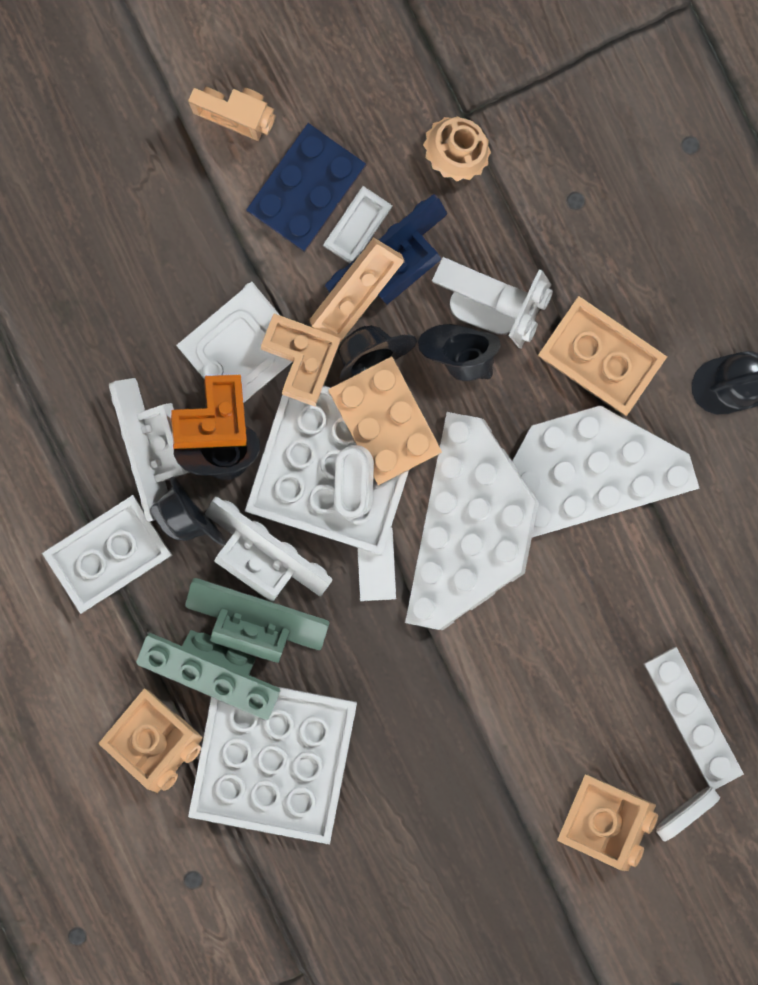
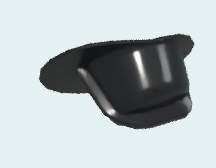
[418,324,501,381]
[337,325,417,382]
[692,351,758,415]
[173,425,260,480]
[151,477,226,546]

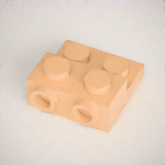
[188,87,276,141]
[98,688,203,793]
[557,774,658,871]

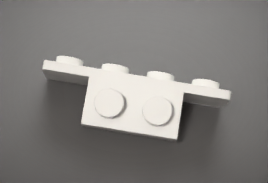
[109,378,190,521]
[205,497,332,603]

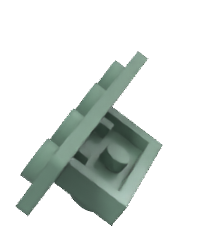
[185,578,330,663]
[136,630,281,720]

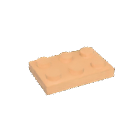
[537,296,667,417]
[328,357,442,486]

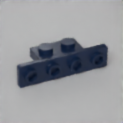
[325,194,447,305]

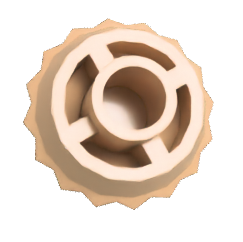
[423,116,491,181]

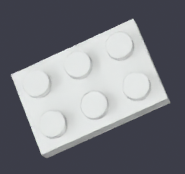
[42,495,172,614]

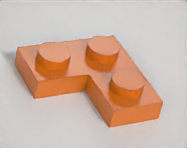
[171,375,247,449]

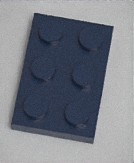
[246,123,366,253]

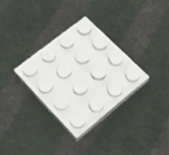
[245,386,409,555]
[188,686,357,845]

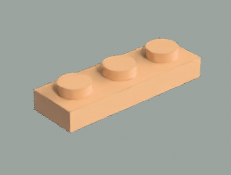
[309,237,404,342]

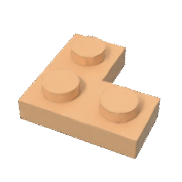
[261,313,341,407]

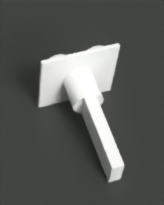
[432,257,553,349]

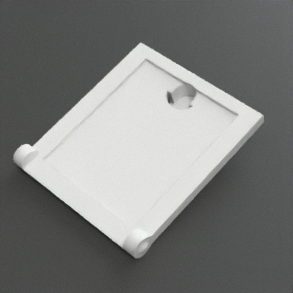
[176,281,293,403]

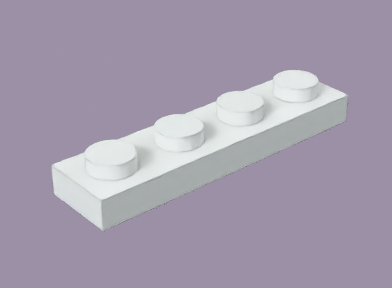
[644,647,744,790]

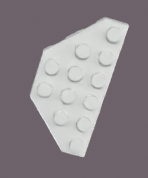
[512,406,700,537]
[405,412,539,630]

